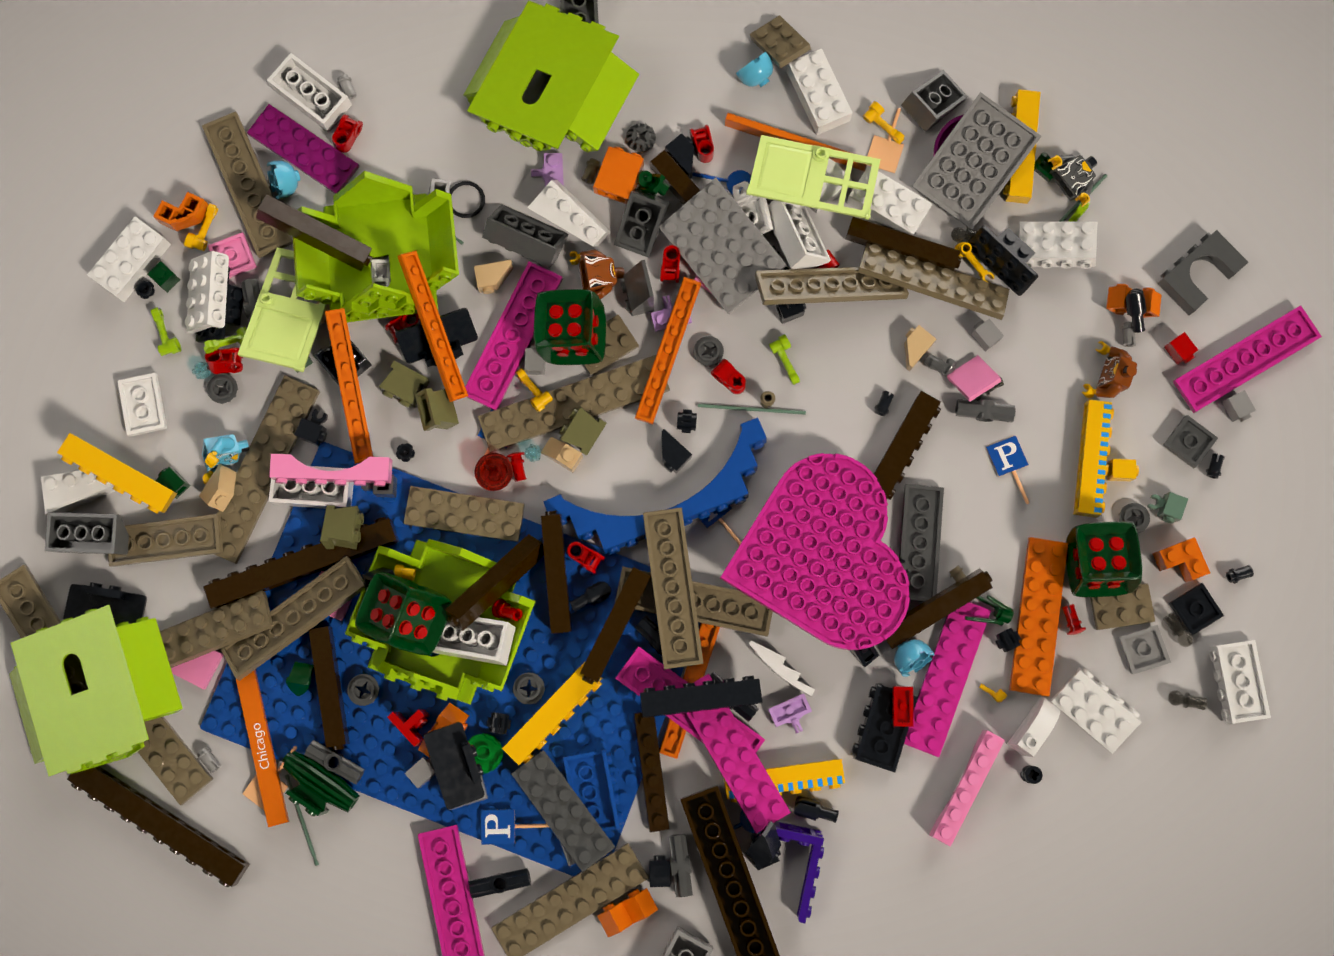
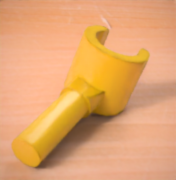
[979,684,1007,703]

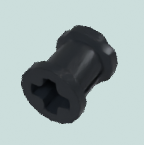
[1020,765,1043,784]

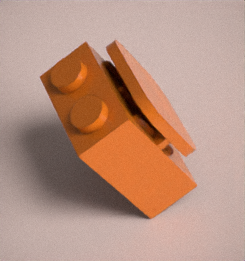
[593,146,644,204]

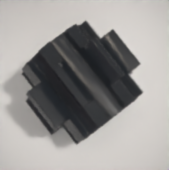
[677,409,697,433]
[995,628,1021,653]
[486,712,512,734]

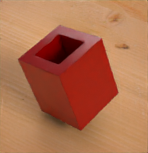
[1164,332,1198,365]

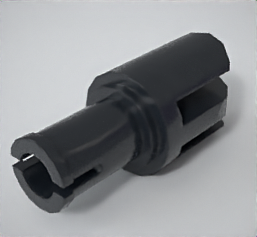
[1125,288,1147,333]
[569,581,611,612]
[794,796,839,823]

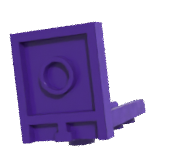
[774,821,824,924]

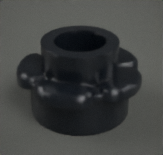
[136,281,155,299]
[396,443,415,462]

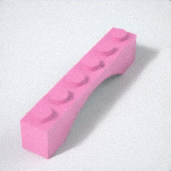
[269,454,392,487]
[929,730,1005,847]

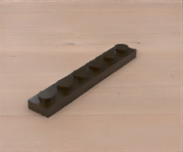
[633,712,670,833]

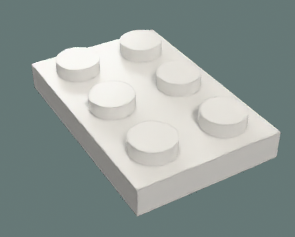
[117,373,167,437]

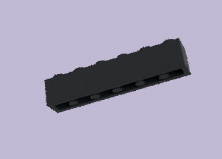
[640,676,763,718]

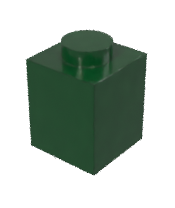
[147,261,181,293]
[155,467,191,499]

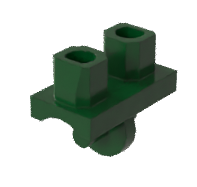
[637,171,669,196]

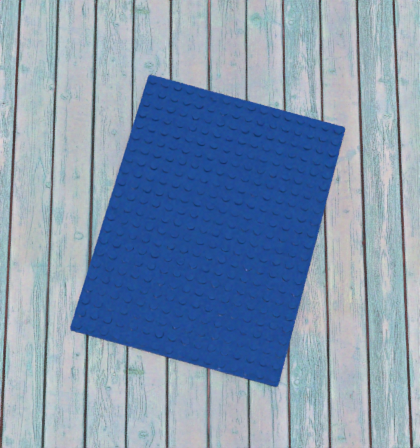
[200,442,701,876]

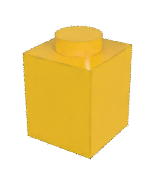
[1108,459,1139,482]

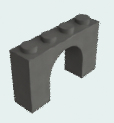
[1157,230,1248,315]

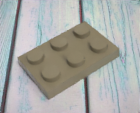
[750,15,811,69]
[584,314,639,376]
[1090,583,1155,630]

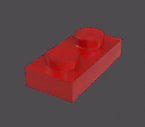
[892,686,914,727]

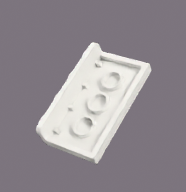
[1019,222,1098,269]
[185,251,229,334]
[1210,640,1271,724]
[1051,667,1142,754]

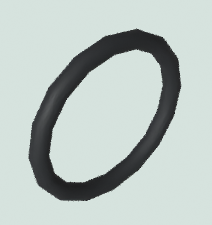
[449,181,485,218]

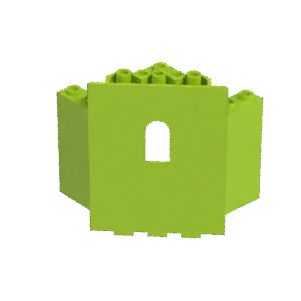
[463,0,639,152]
[293,171,459,323]
[345,539,535,705]
[9,605,183,777]

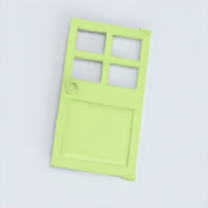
[746,135,881,220]
[238,247,327,372]

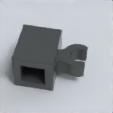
[361,475,397,498]

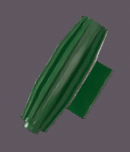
[282,751,360,817]

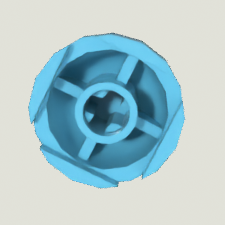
[736,52,773,87]
[267,160,300,199]
[894,639,934,677]

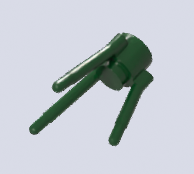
[965,595,1014,626]

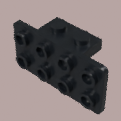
[968,226,1038,296]
[196,266,243,343]
[395,308,478,367]
[63,582,147,627]
[424,722,485,809]

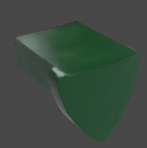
[1034,151,1053,182]
[286,662,314,696]

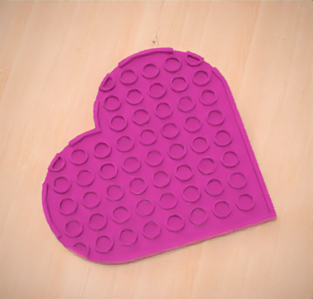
[720,453,910,650]

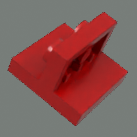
[387,709,430,747]

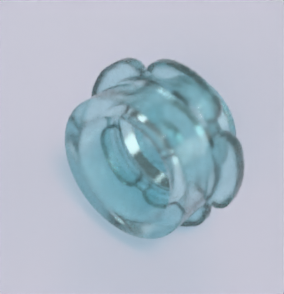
[192,362,211,379]
[525,444,541,462]

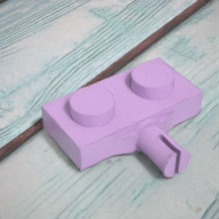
[531,153,564,187]
[651,295,692,332]
[768,693,812,734]

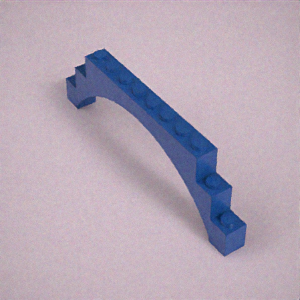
[543,417,767,555]

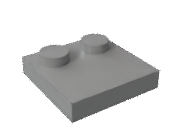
[1119,625,1171,674]

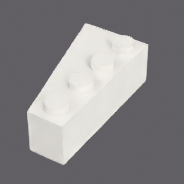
[527,180,610,246]
[41,470,115,515]

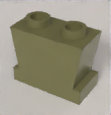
[379,360,430,408]
[415,388,459,431]
[559,405,607,456]
[320,505,364,549]

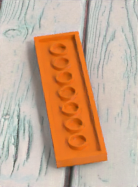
[1009,537,1068,697]

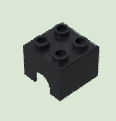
[313,341,372,385]

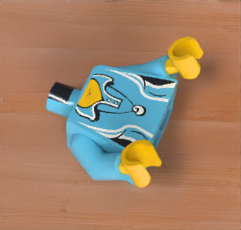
[202,434,249,485]

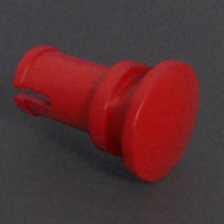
[506,452,527,482]
[492,599,522,621]
[1062,604,1086,635]

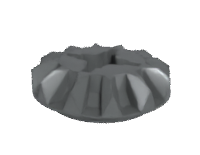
[626,123,656,152]
[694,336,724,366]
[207,374,238,404]
[1119,503,1150,533]
[513,673,545,704]
[347,674,380,706]

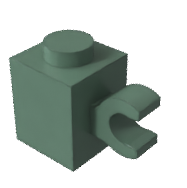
[1147,492,1188,524]

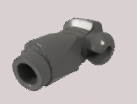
[923,353,956,376]

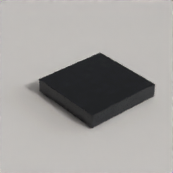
[1169,583,1224,636]

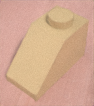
[474,260,513,294]
[904,325,936,372]
[541,437,583,473]
[199,464,236,512]

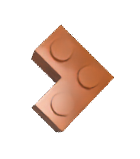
[1152,537,1210,582]

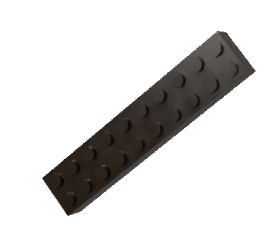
[680,785,780,956]

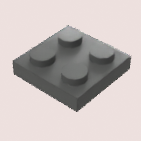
[1163,415,1218,469]

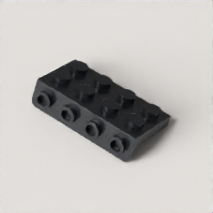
[851,683,918,773]

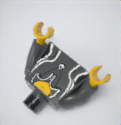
[1048,154,1097,207]

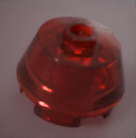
[474,453,513,491]

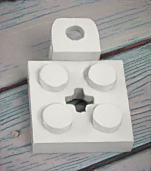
[733,181,773,234]

